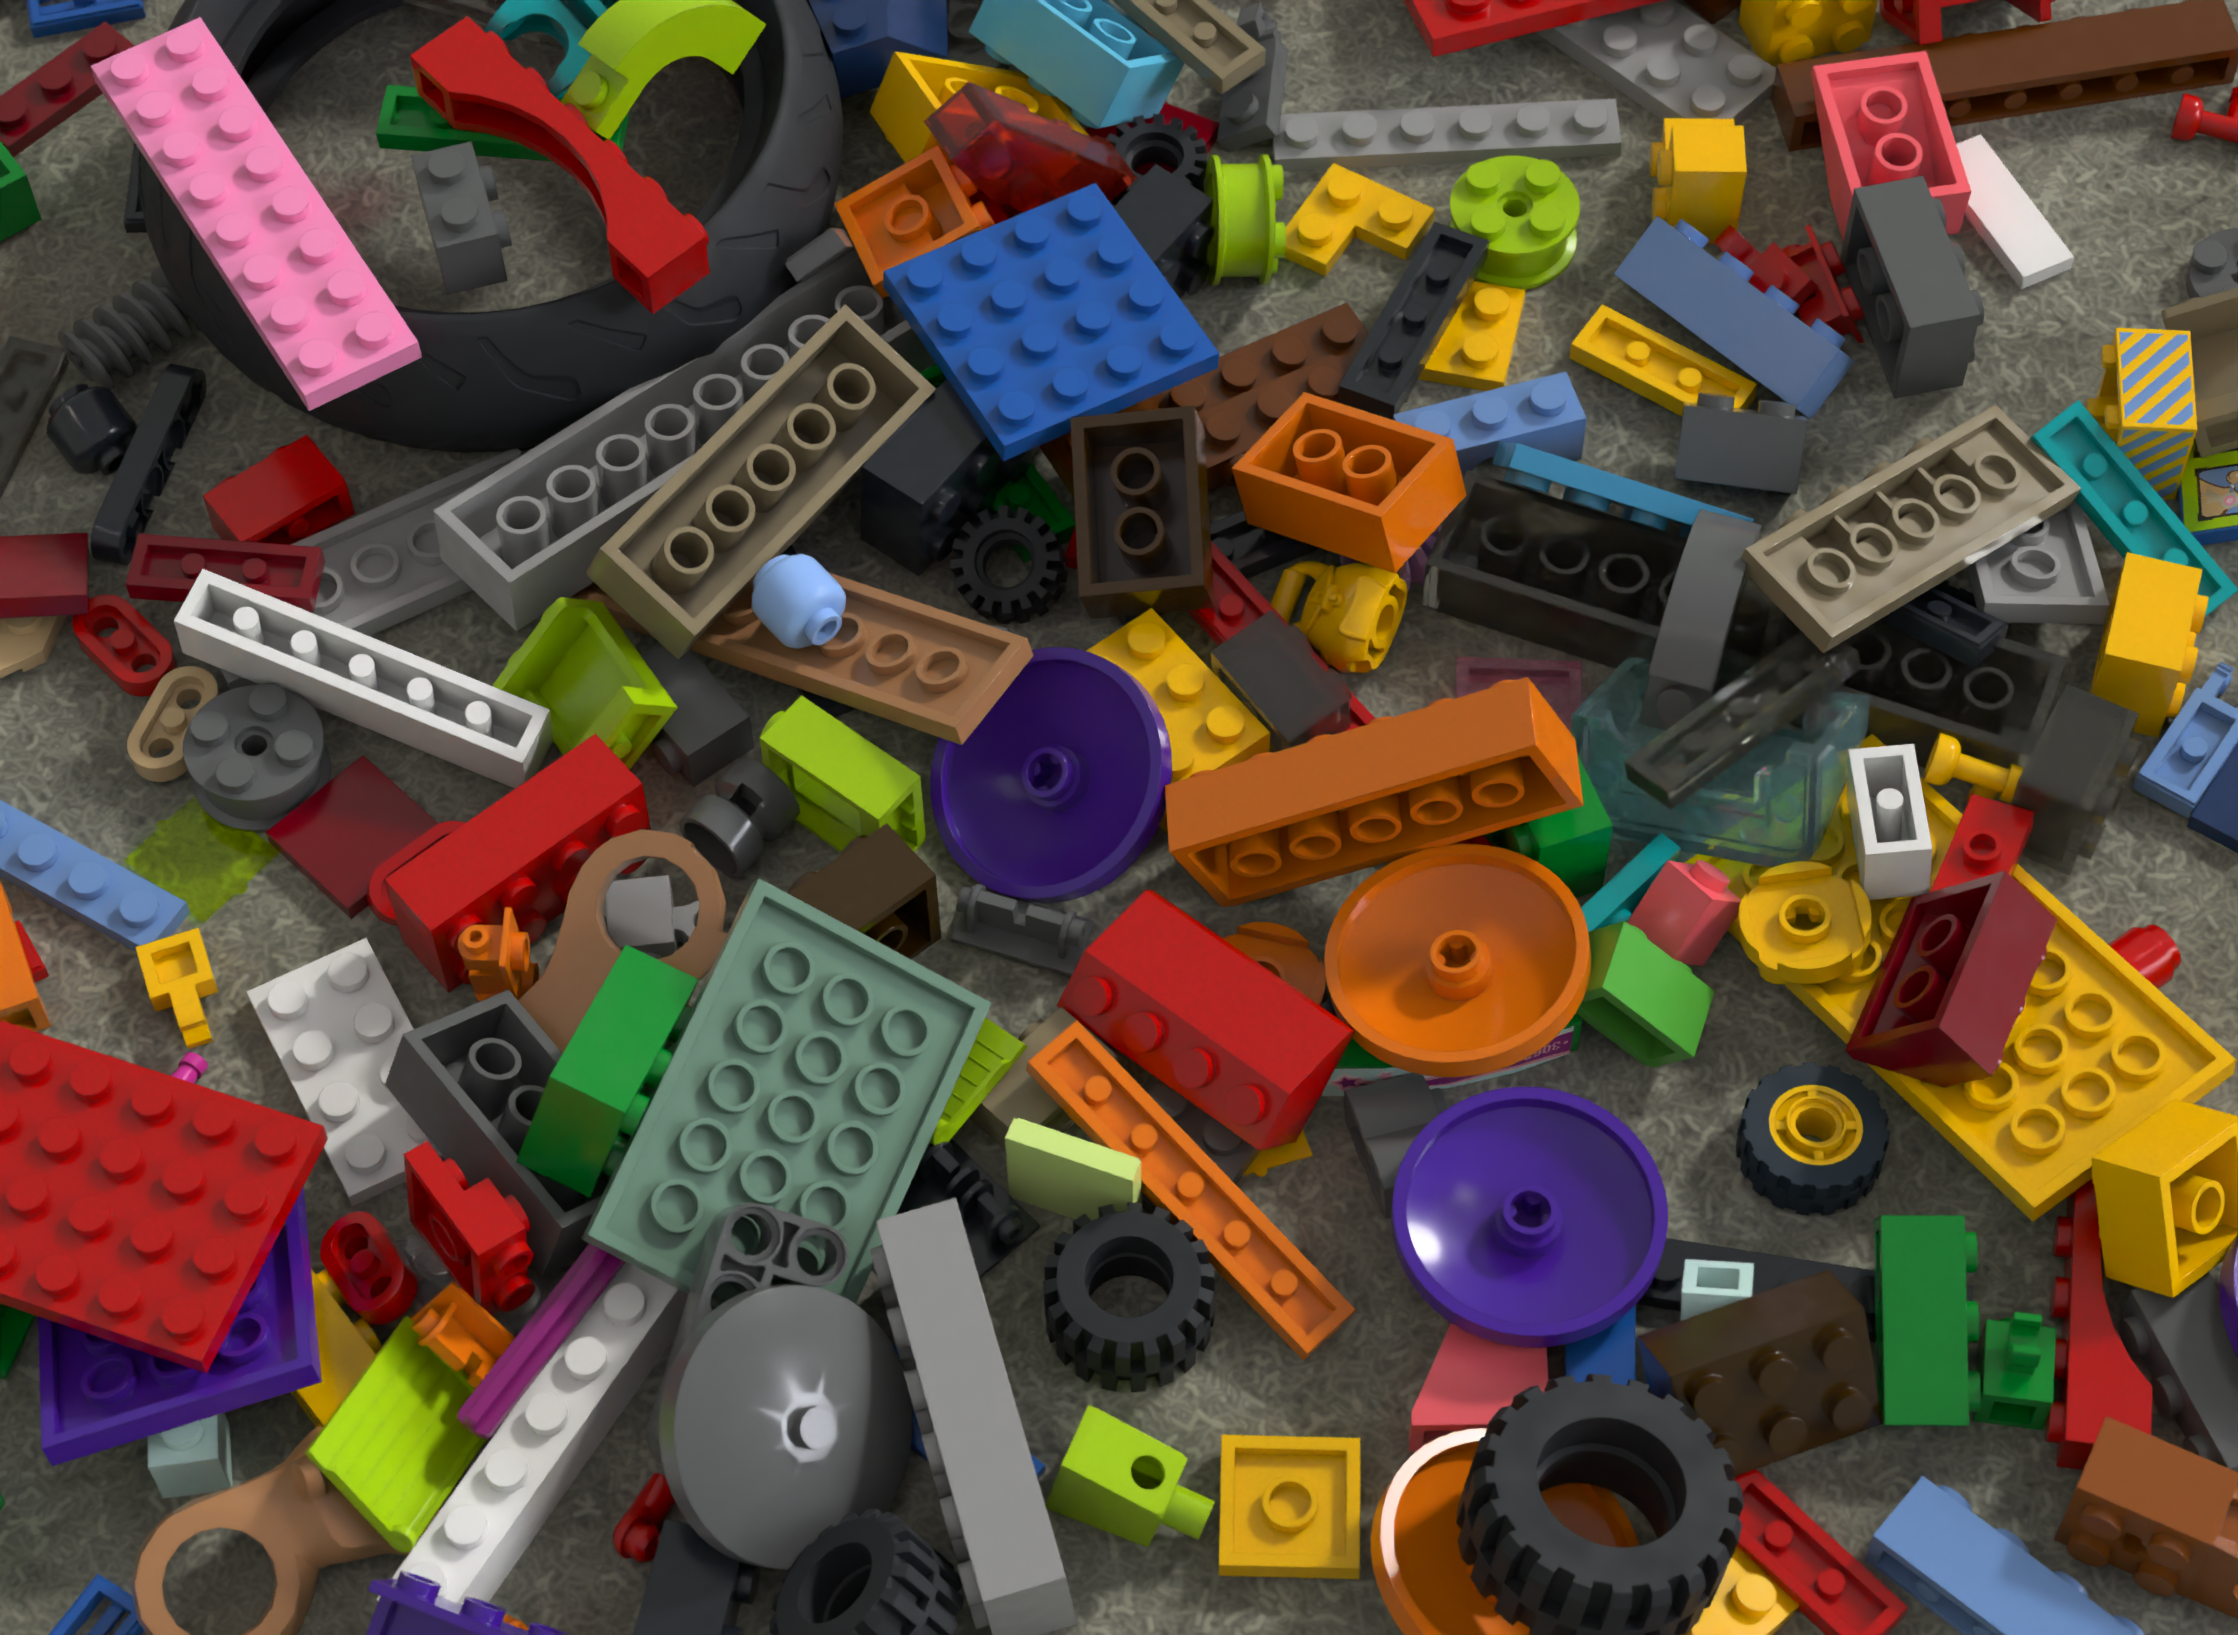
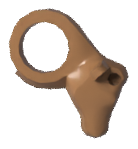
[518,829,728,1053]
[131,1426,441,1635]

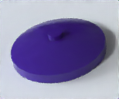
[930,647,1172,903]
[1391,1086,1668,1348]

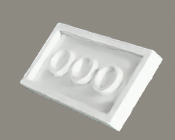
[247,938,446,1206]

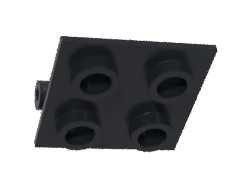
[896,1138,1040,1279]

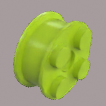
[1204,154,1286,286]
[1449,155,1580,290]

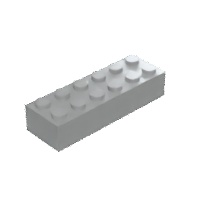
[869,1198,1077,1635]

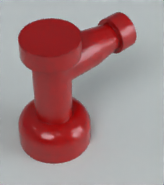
[2170,86,2238,144]

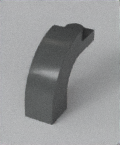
[1638,509,1762,740]

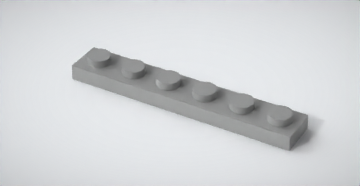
[1272,99,1622,171]

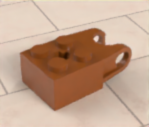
[2054,1416,2238,1619]

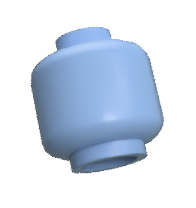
[751,554,846,649]

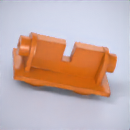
[458,907,540,1002]
[410,1281,515,1415]

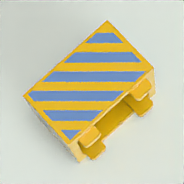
[2085,328,2197,499]

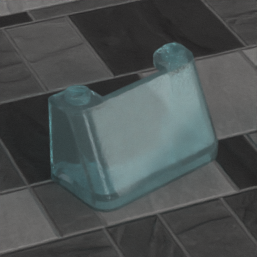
[1571,657,1869,868]

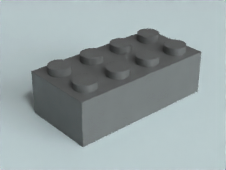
[385,989,631,1277]

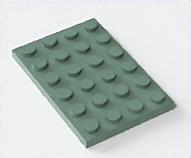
[581,878,992,1308]

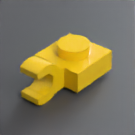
[135,928,218,1049]

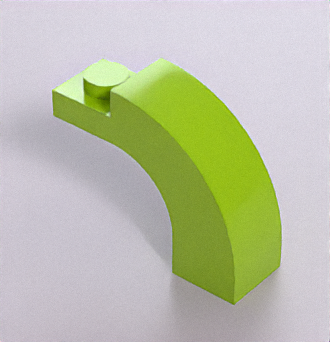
[560,0,766,140]

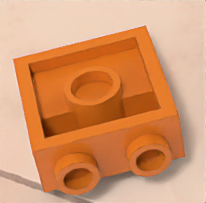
[834,145,995,299]

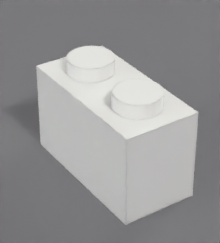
[1846,744,1932,900]

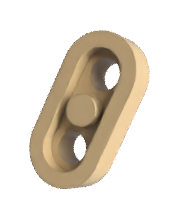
[127,666,220,782]

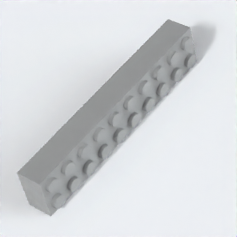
[433,248,936,631]

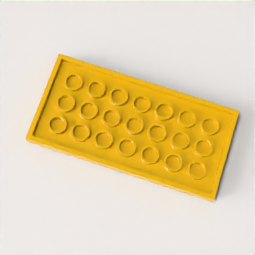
[1684,734,2236,1222]

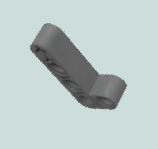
[646,1203,849,1463]

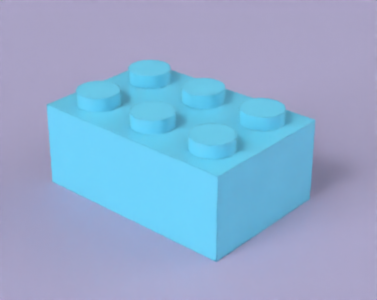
[968,0,1185,129]

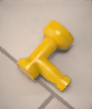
[1923,733,2024,804]

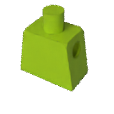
[1045,1404,1215,1547]

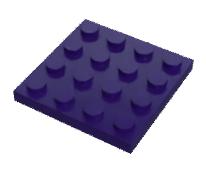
[38,1186,322,1466]

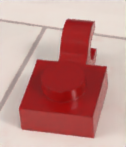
[1713,225,1819,305]

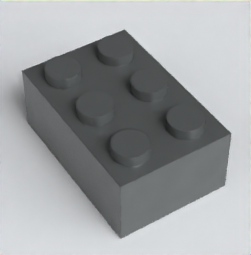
[1840,176,1984,399]

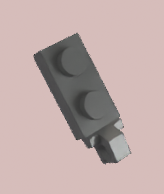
[1217,2,1288,151]

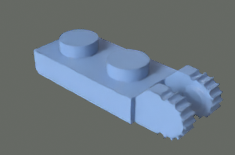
[2132,662,2238,819]

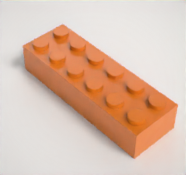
[1165,677,1584,907]

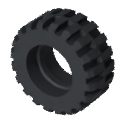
[1456,1374,1744,1635]

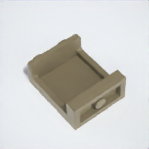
[2161,287,2238,458]

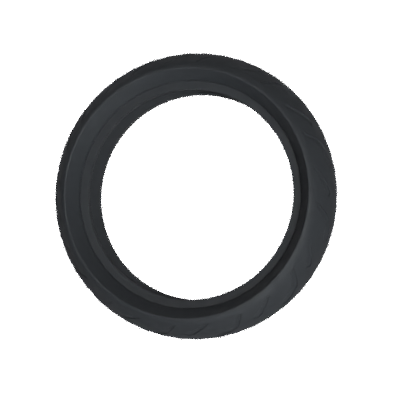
[137,0,843,452]

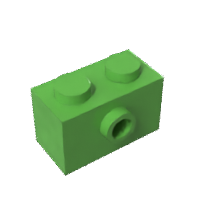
[1575,921,1715,1068]

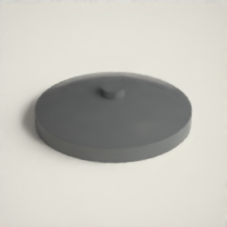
[659,1285,912,1570]

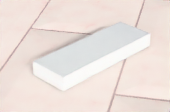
[1956,134,2074,289]

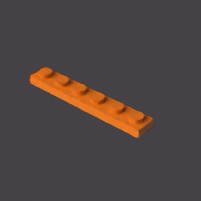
[1026,1020,1356,1361]

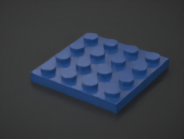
[883,183,1219,461]

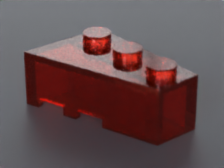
[924,82,1137,218]

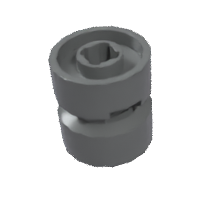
[679,758,800,878]

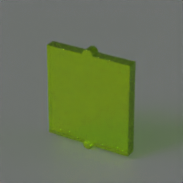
[125,796,279,923]

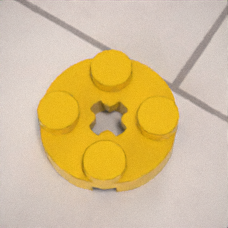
[1739,861,1872,984]

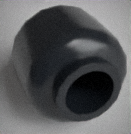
[46,384,138,475]

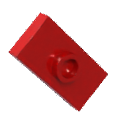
[1930,794,2035,892]

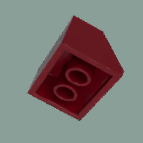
[1845,871,2057,1088]

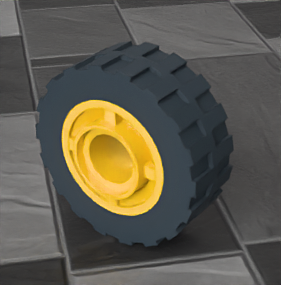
[1736,1062,1890,1216]

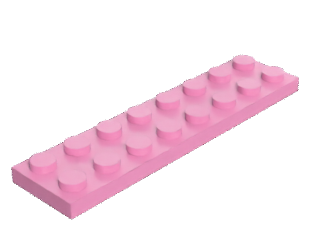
[91,17,422,411]

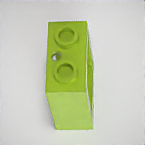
[759,695,926,853]

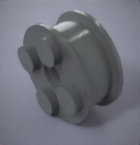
[183,683,331,833]

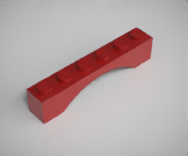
[410,16,710,314]
[2044,1179,2152,1470]

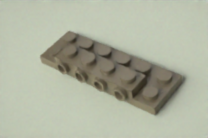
[1740,404,2081,653]

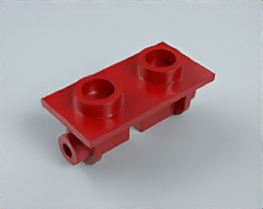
[1783,224,1866,344]

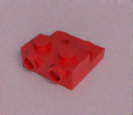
[404,1141,536,1316]

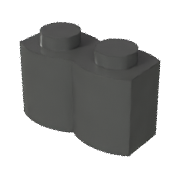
[1344,1073,1448,1219]

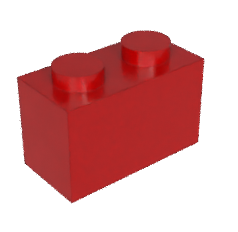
[203,434,355,545]

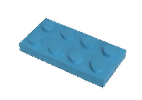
[1492,441,1754,540]

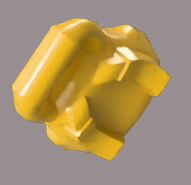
[1270,561,1407,673]

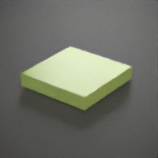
[1005,1118,1142,1221]

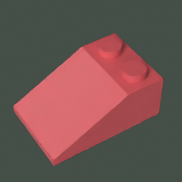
[1811,51,1971,242]

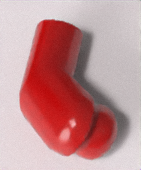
[612,1473,676,1563]

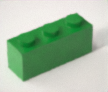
[1873,1215,1981,1427]

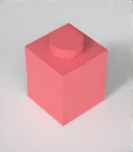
[1627,860,1741,966]

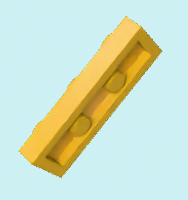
[1569,304,1757,416]

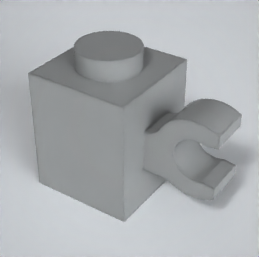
[605,875,699,959]

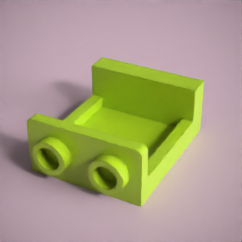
[493,597,678,770]

